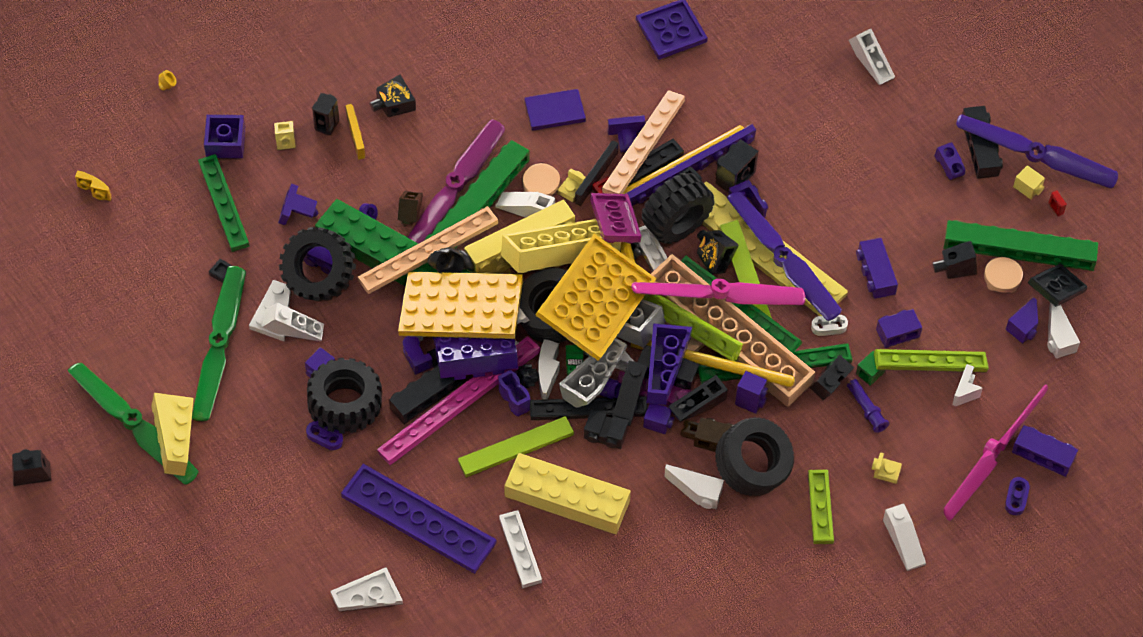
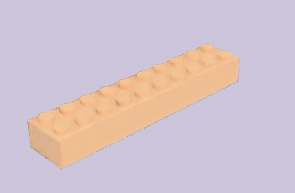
[651,254,815,407]

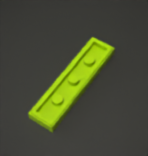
[808,470,834,544]

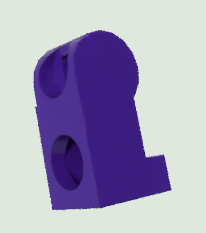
[934,142,965,180]
[403,336,433,375]

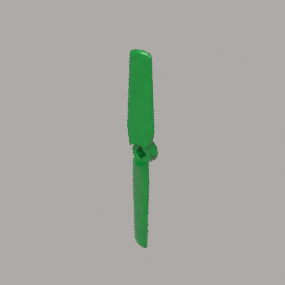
[192,266,246,421]
[68,363,199,485]

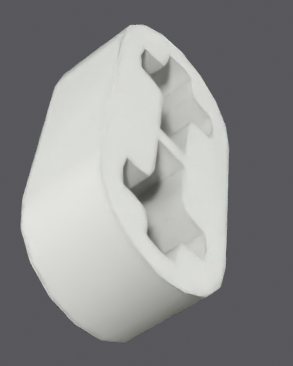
[811,315,848,336]

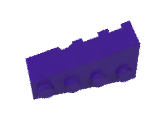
[646,323,692,405]

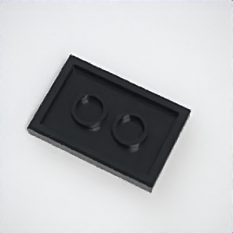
[1028,263,1088,307]

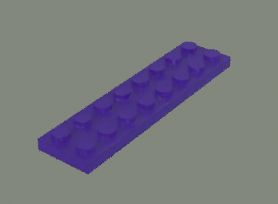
[341,464,497,574]

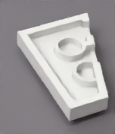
[249,280,291,342]
[330,567,403,611]

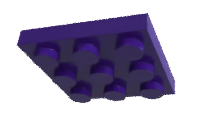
[636,0,708,60]

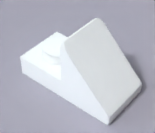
[952,364,983,406]

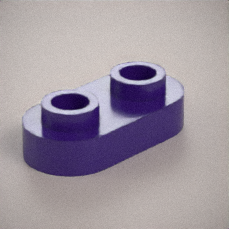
[306,421,343,450]
[1005,477,1030,515]

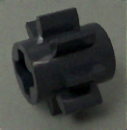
[515,364,539,388]

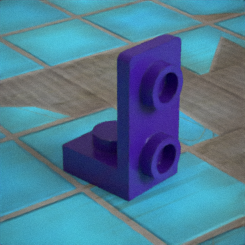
[728,180,768,218]

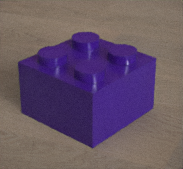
[204,115,246,158]

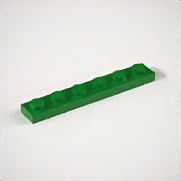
[198,154,250,252]

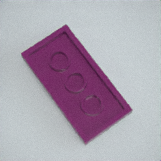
[590,193,642,243]

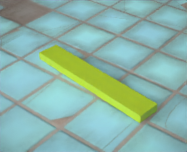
[720,220,772,318]
[643,294,743,361]
[874,349,989,372]
[458,416,574,477]

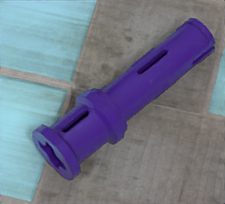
[847,379,890,433]

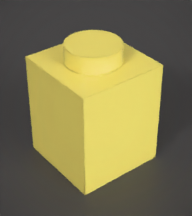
[1013,165,1045,199]

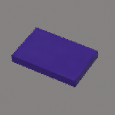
[524,89,586,131]

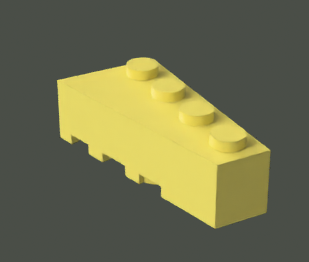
[151,393,193,476]

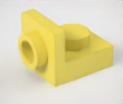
[274,121,296,150]
[558,169,586,202]
[872,452,902,484]

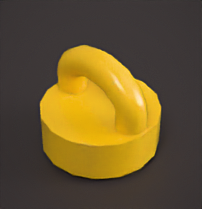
[158,70,176,91]

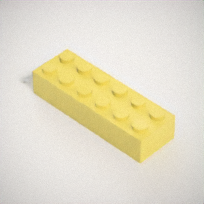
[464,200,575,274]
[501,219,621,273]
[504,453,631,534]

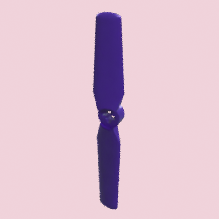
[956,114,1118,188]
[727,192,842,321]

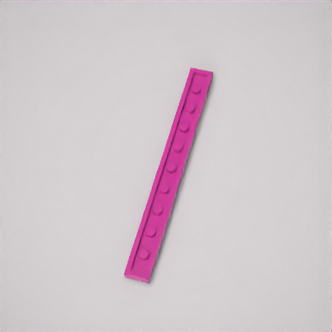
[377,336,541,465]

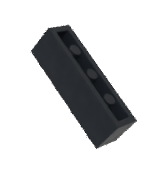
[962,106,1003,179]
[389,365,466,425]

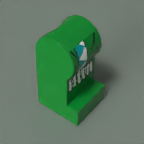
[566,345,583,376]

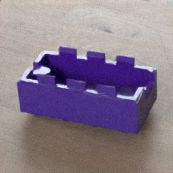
[434,337,518,380]

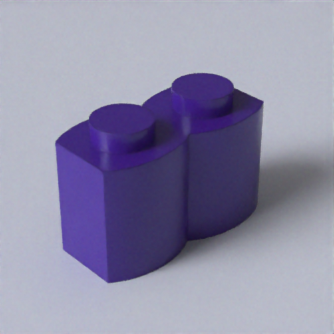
[498,370,530,417]

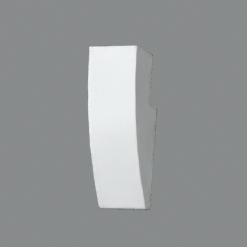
[538,339,560,400]

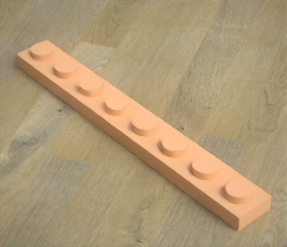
[602,90,685,194]
[358,206,498,294]

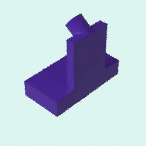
[607,115,645,153]
[278,184,319,225]

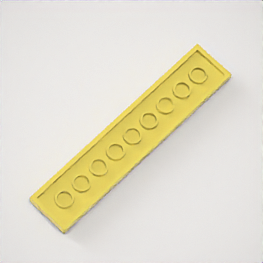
[702,181,848,316]

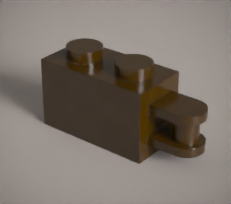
[680,417,733,452]

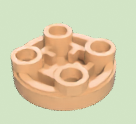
[523,164,560,197]
[984,257,1023,293]

